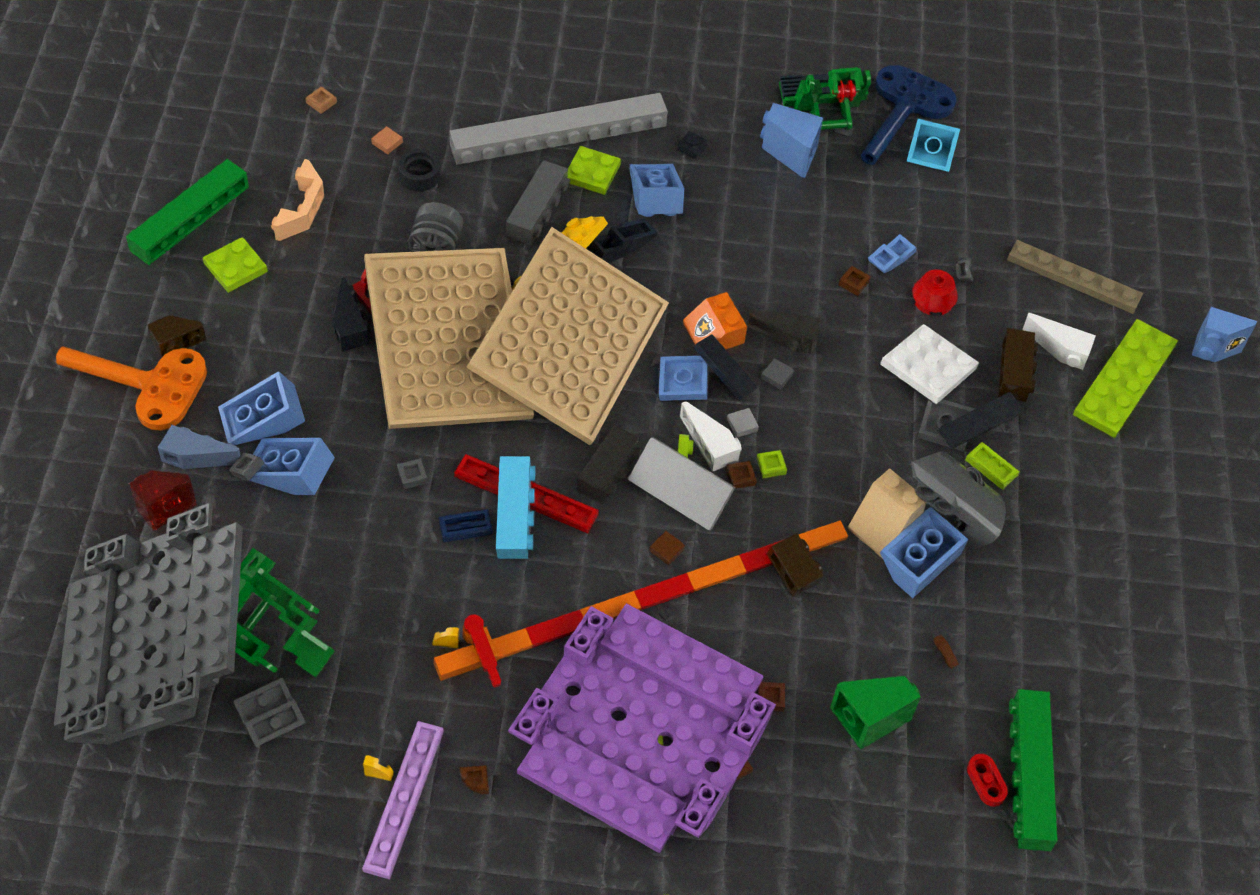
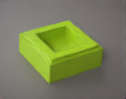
[756,450,787,478]

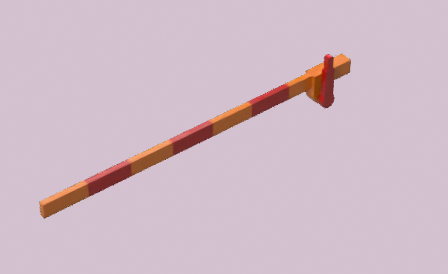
[434,520,848,687]

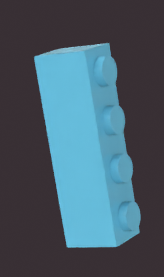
[496,456,536,559]

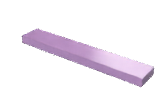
[362,721,444,880]

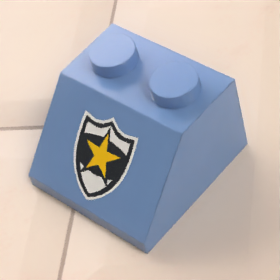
[1192,307,1257,362]

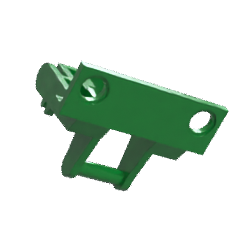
[235,548,335,677]

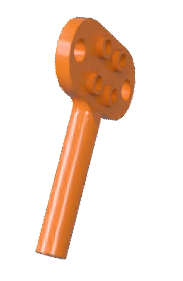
[56,346,207,431]

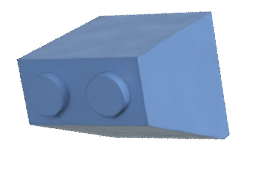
[760,103,823,178]

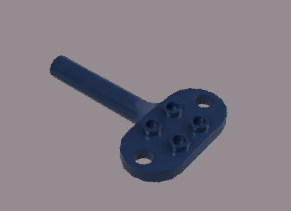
[861,65,957,165]

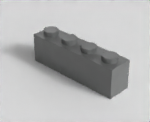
[506,160,570,245]

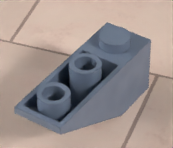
[158,425,241,469]

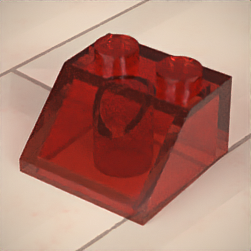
[129,470,197,531]

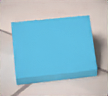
[907,119,960,172]

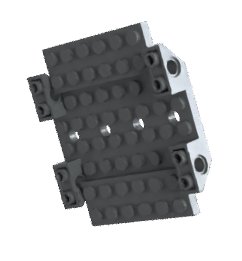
[54,503,243,745]

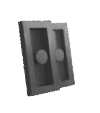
[233,678,306,748]

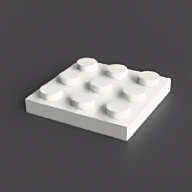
[881,324,979,404]

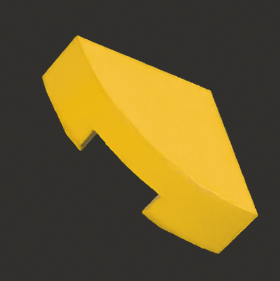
[432,627,460,648]
[363,755,394,781]

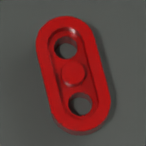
[967,754,1008,807]

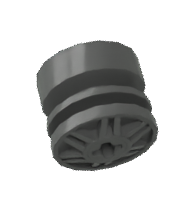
[408,202,464,252]

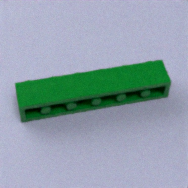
[126,159,249,265]
[1009,689,1057,852]

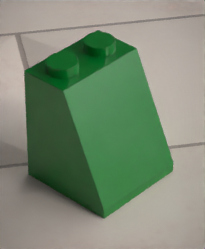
[830,676,921,750]

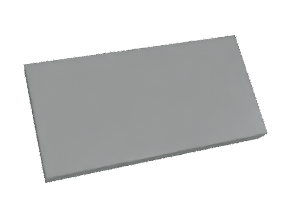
[628,437,736,530]

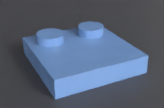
[659,356,708,401]

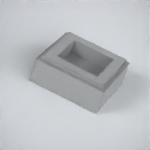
[727,408,759,438]

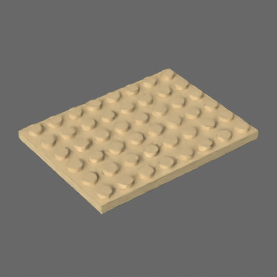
[466,227,669,445]
[364,248,534,429]

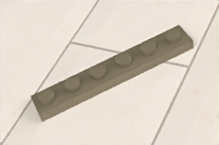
[1007,240,1143,314]

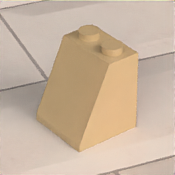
[848,469,927,559]

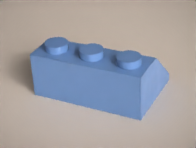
[880,507,968,598]

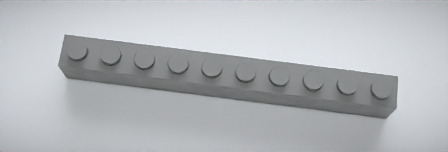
[450,93,668,165]

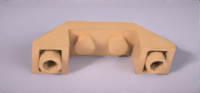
[271,159,324,241]

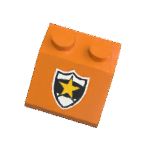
[683,292,747,350]

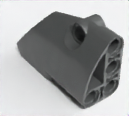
[911,451,1006,550]

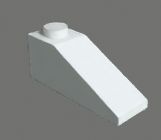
[1022,313,1095,370]
[680,401,742,472]

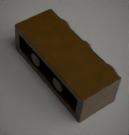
[998,328,1038,402]

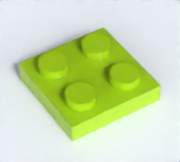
[567,146,621,195]
[203,237,268,293]

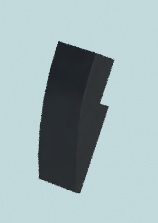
[587,218,658,263]

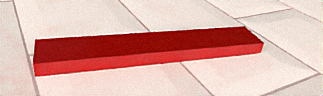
[454,454,599,533]

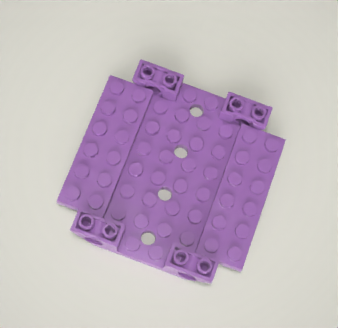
[508,603,776,853]

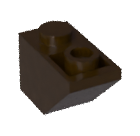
[147,315,206,357]

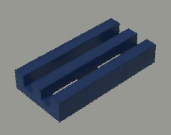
[439,509,493,543]

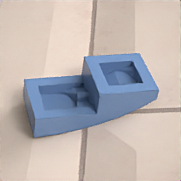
[868,234,916,273]

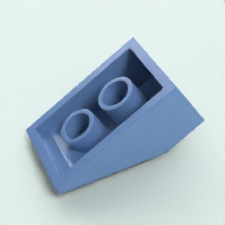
[629,164,684,217]
[218,371,305,445]
[249,438,335,495]

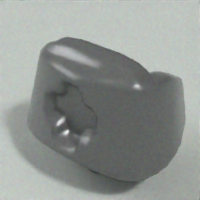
[956,258,978,282]

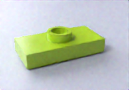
[965,442,1020,490]

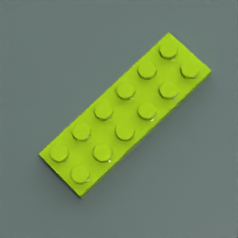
[1073,319,1178,438]

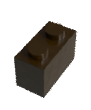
[766,533,824,597]

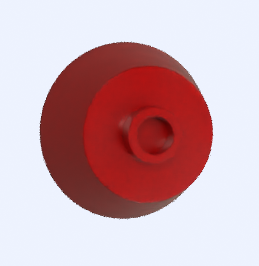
[912,269,958,315]

